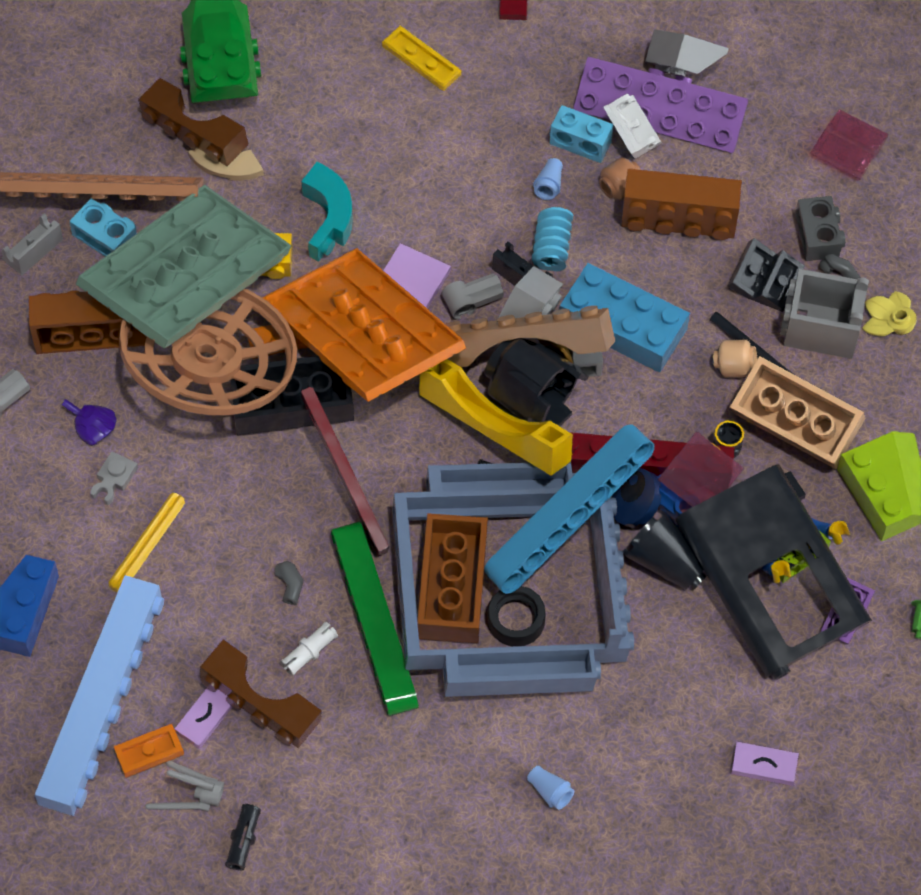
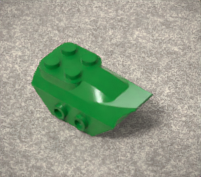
[180,0,261,103]

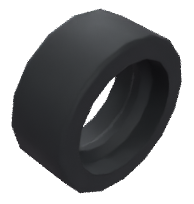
[488,586,546,647]

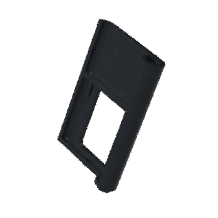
[675,464,872,680]

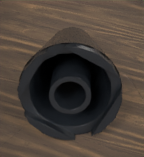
[622,508,706,590]

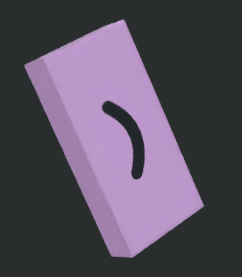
[175,688,233,749]
[731,742,799,786]

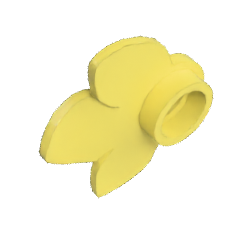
[863,291,917,336]

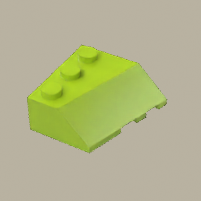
[837,431,921,541]

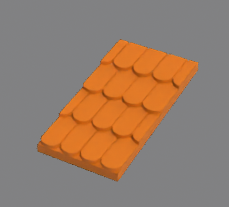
[262,248,466,402]

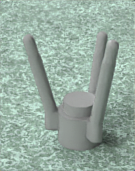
[145,761,224,812]

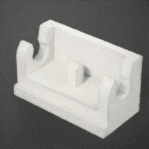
[603,94,662,159]

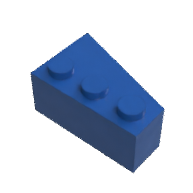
[0,555,59,657]

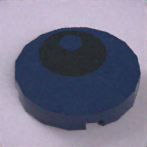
[612,468,662,528]

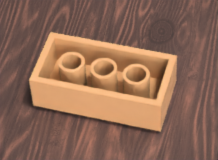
[730,356,866,469]

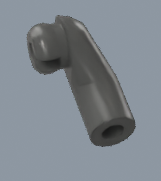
[819,254,861,279]
[274,561,303,605]

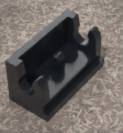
[492,241,553,286]

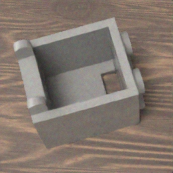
[780,269,869,359]

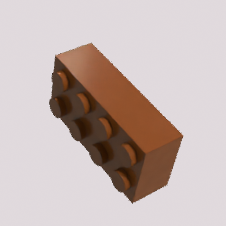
[621,168,742,240]
[29,290,147,354]
[417,513,488,644]

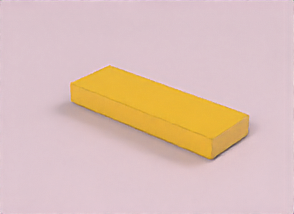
[382,25,462,91]

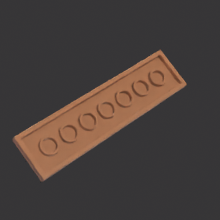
[0,172,203,201]

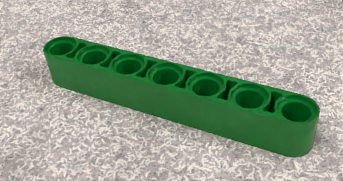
[331,521,419,716]

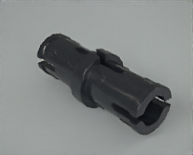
[225,804,261,871]

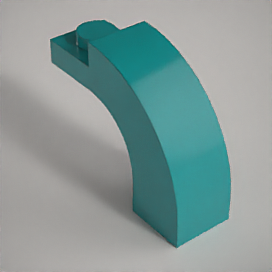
[301,161,353,262]

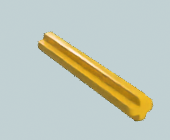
[108,492,185,593]

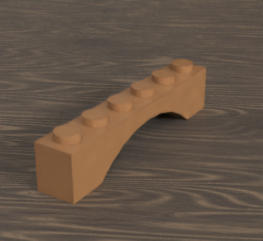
[446,306,615,367]

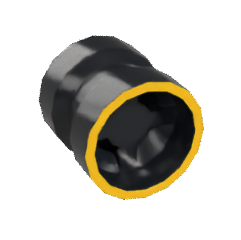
[713,420,744,458]

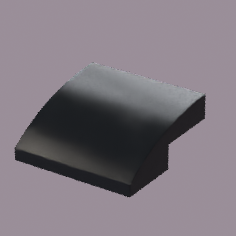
[727,238,805,312]

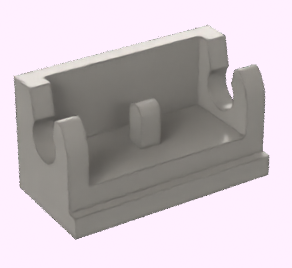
[1,213,63,275]

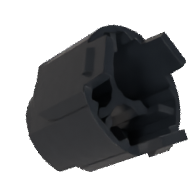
[485,338,589,426]

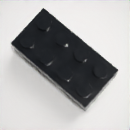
[230,356,354,436]

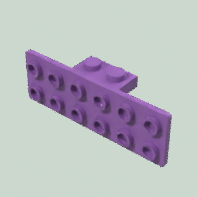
[573,57,748,153]

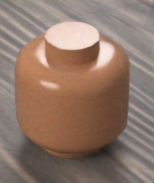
[599,158,641,199]

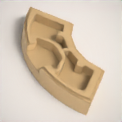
[188,148,264,181]

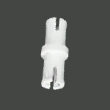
[280,622,338,676]

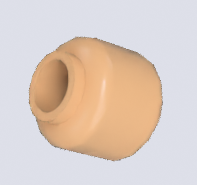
[713,339,757,378]

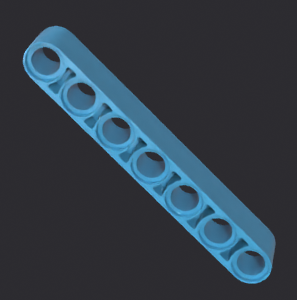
[484,424,654,594]

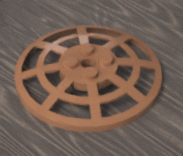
[119,289,297,415]

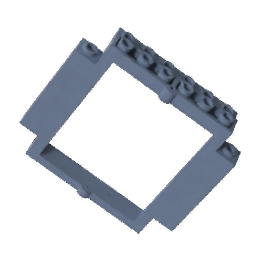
[392,462,634,697]

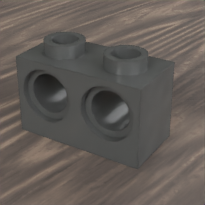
[795,196,846,261]

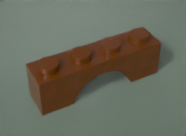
[138,78,249,166]
[200,639,322,748]

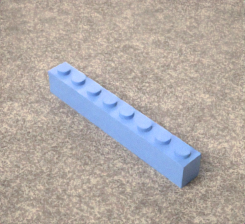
[35,575,164,816]

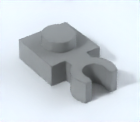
[91,452,138,505]

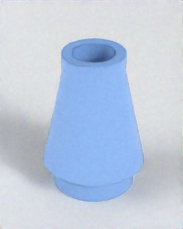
[533,158,563,200]
[527,766,574,810]

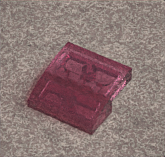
[811,109,889,180]
[658,431,745,507]

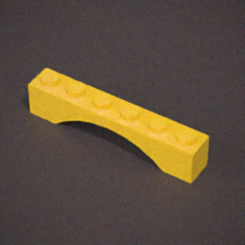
[419,359,573,476]

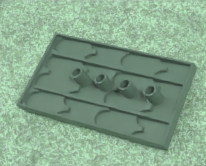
[76,185,292,349]

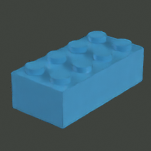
[559,263,690,373]

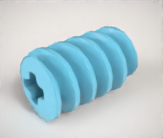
[532,207,574,271]

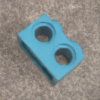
[550,105,613,163]
[69,198,137,257]

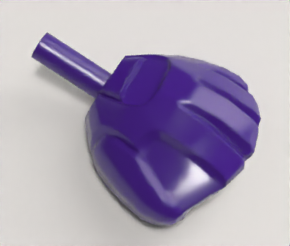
[61,399,117,446]

